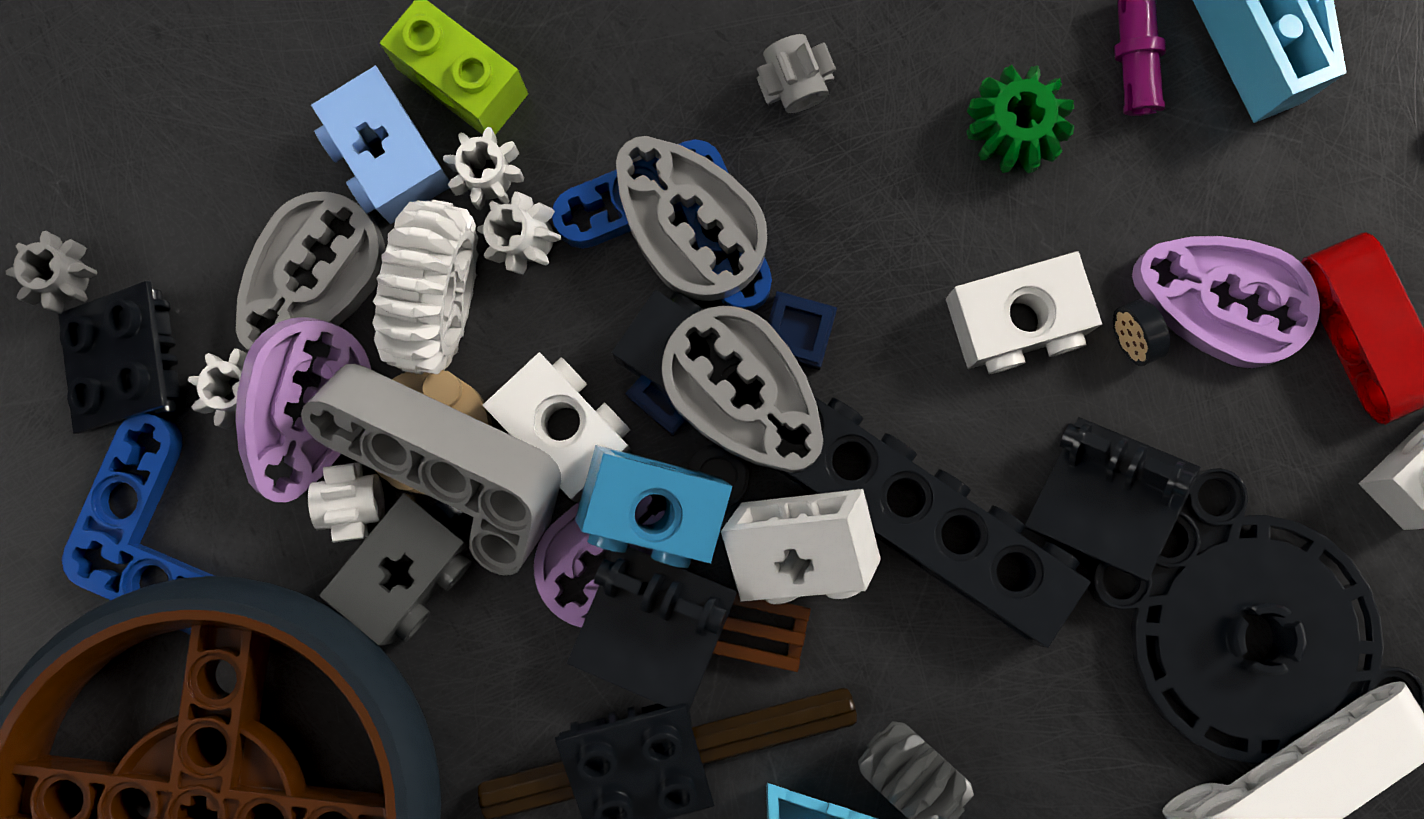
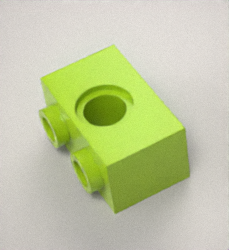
[380,0,528,135]

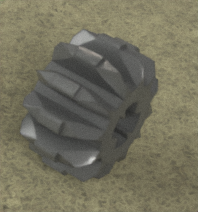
[858,721,974,819]

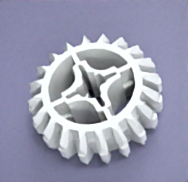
[372,200,479,375]

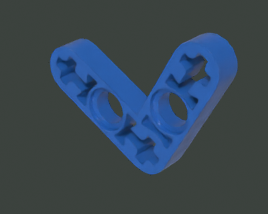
[552,139,772,312]
[62,413,214,634]

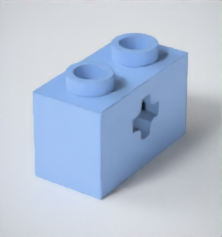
[311,65,450,224]

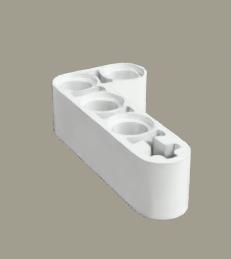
[1162,681,1424,819]

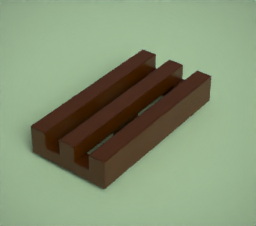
[713,593,811,672]

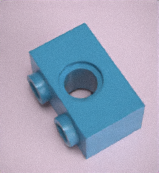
[575,445,732,568]

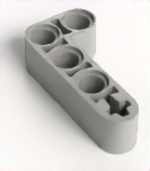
[301,364,561,575]

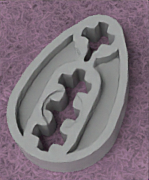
[616,136,767,301]
[236,192,386,350]
[662,306,824,473]

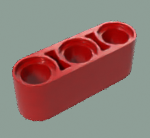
[1301,232,1424,425]

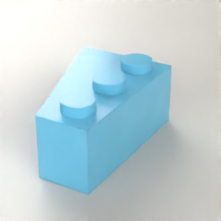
[1193,0,1346,123]

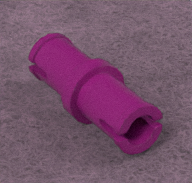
[1114,0,1166,116]

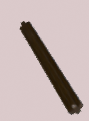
[478,688,857,819]

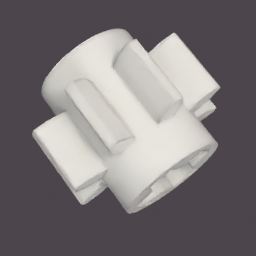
[443,127,524,210]
[477,192,561,274]
[188,348,247,429]
[308,462,385,543]

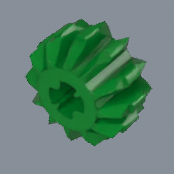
[967,65,1074,174]

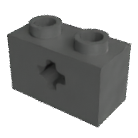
[319,493,472,646]

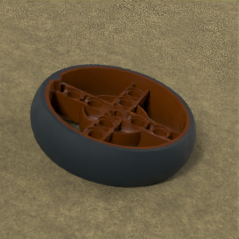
[0,576,441,819]

